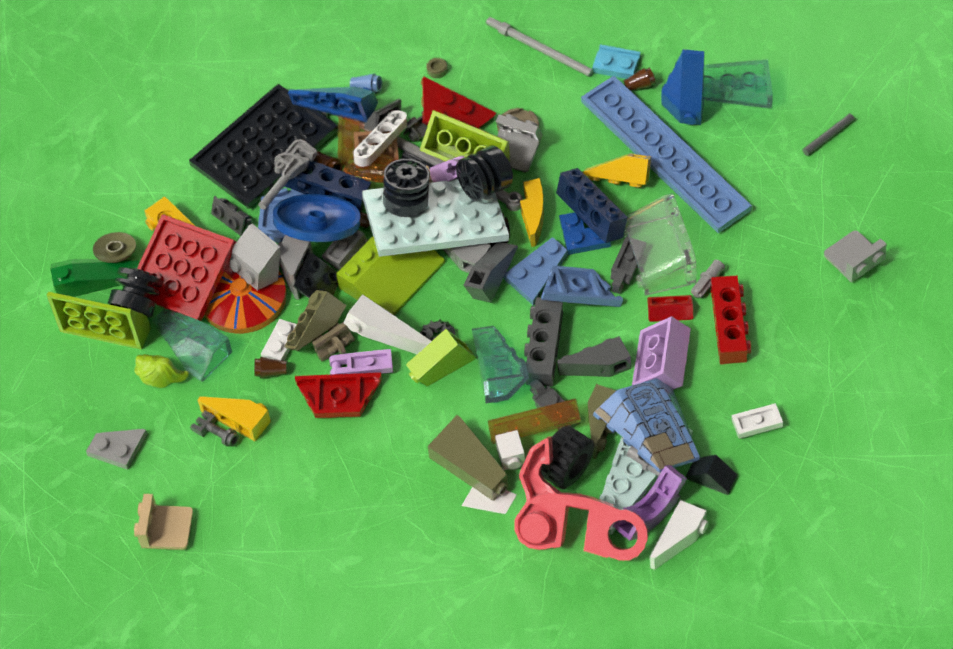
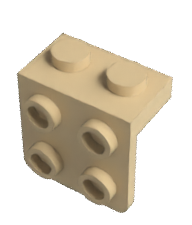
[134,494,193,550]

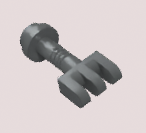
[190,410,239,447]

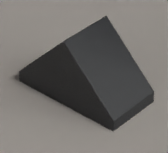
[685,455,738,495]

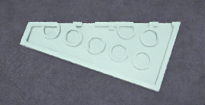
[599,429,692,535]

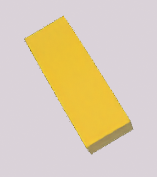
[520,178,544,247]

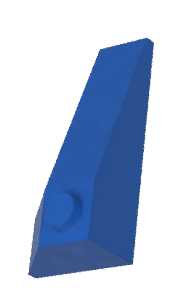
[661,49,705,125]
[288,87,378,123]

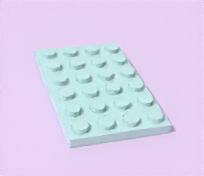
[362,179,509,257]

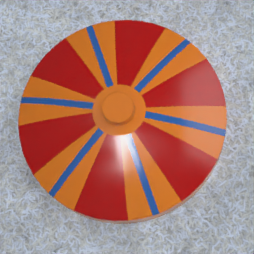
[204,260,287,334]

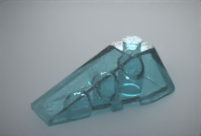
[152,308,232,382]
[472,326,529,403]

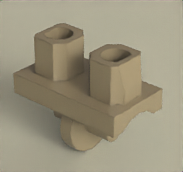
[312,322,355,361]

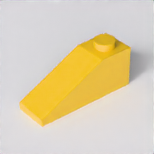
[198,396,271,441]

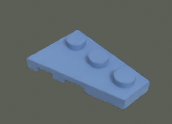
[504,237,568,306]

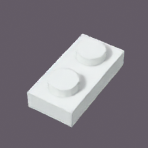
[261,319,297,361]
[732,403,783,439]

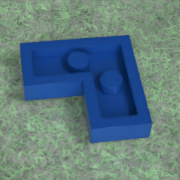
[559,212,611,255]

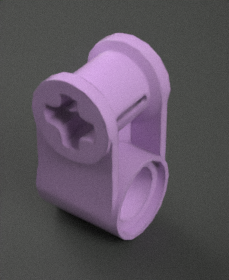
[429,156,465,182]

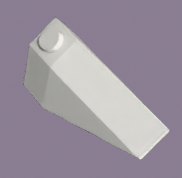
[344,294,432,354]

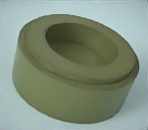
[426,58,448,78]

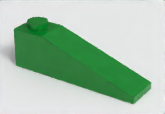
[50,259,140,297]

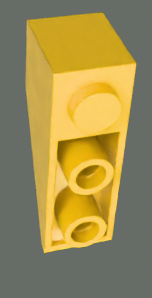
[583,153,652,187]

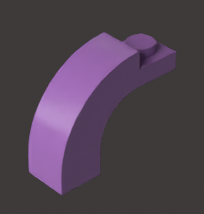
[613,465,687,541]

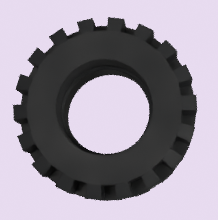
[541,425,594,490]

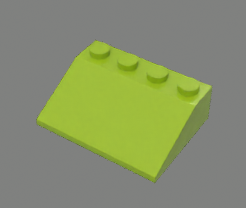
[336,236,445,315]
[47,292,151,350]

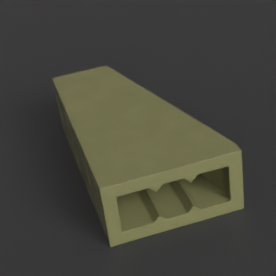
[427,415,508,501]

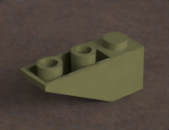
[284,290,346,351]
[588,384,616,459]

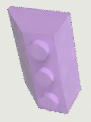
[632,316,691,390]

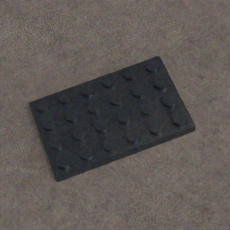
[189,83,338,209]

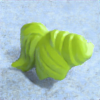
[134,354,189,388]

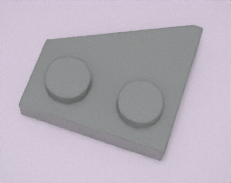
[86,429,147,470]

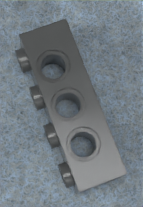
[521,297,564,387]

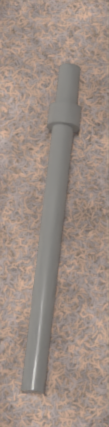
[486,17,593,77]

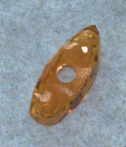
[343,154,395,183]

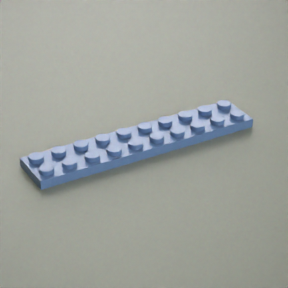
[581,76,752,233]

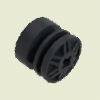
[456,145,513,201]
[383,159,430,217]
[108,267,163,317]

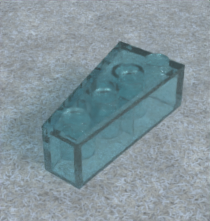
[704,59,773,109]

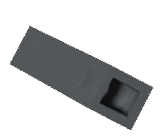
[463,242,518,303]
[557,336,631,377]

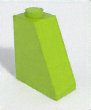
[406,329,476,386]

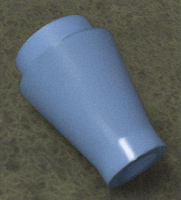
[350,73,382,94]

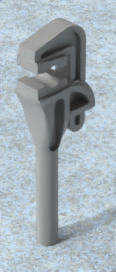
[259,139,317,210]

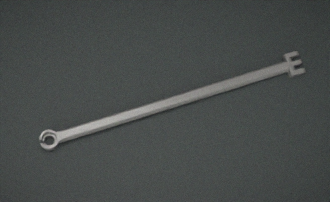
[317,110,523,211]

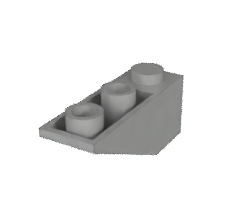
[443,243,491,273]

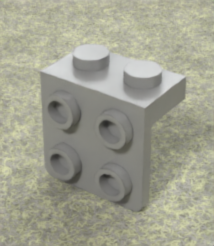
[496,114,543,172]
[824,231,887,283]

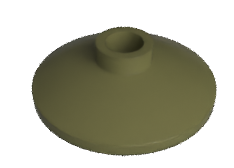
[93,232,136,263]

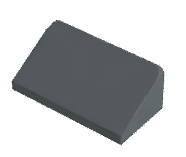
[364,99,401,131]

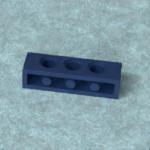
[281,161,371,212]
[556,168,628,243]

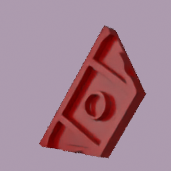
[421,76,496,129]
[295,372,382,418]

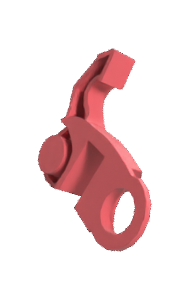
[515,436,648,561]

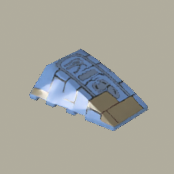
[593,378,700,473]

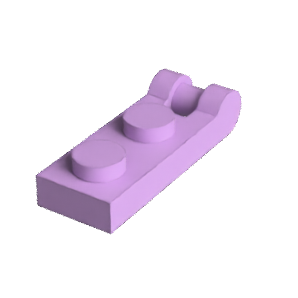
[329,349,393,374]

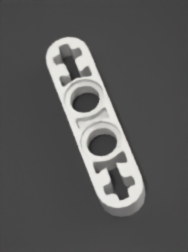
[353,110,407,167]

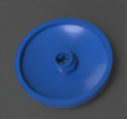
[273,194,360,242]

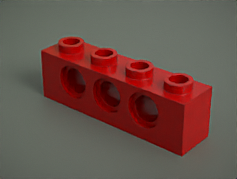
[711,275,751,364]

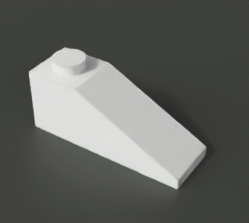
[650,500,708,570]

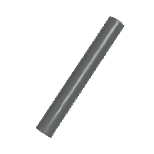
[802,113,855,156]

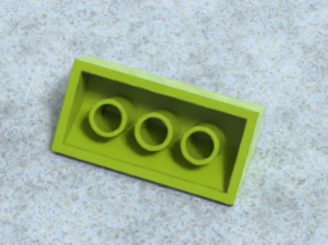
[419,110,510,162]

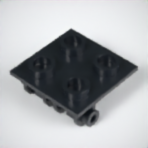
[293,251,338,303]

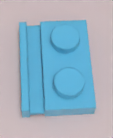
[592,45,641,79]

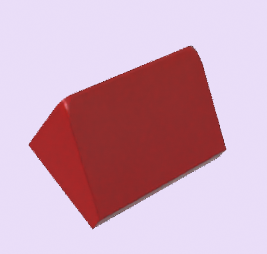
[647,295,693,322]

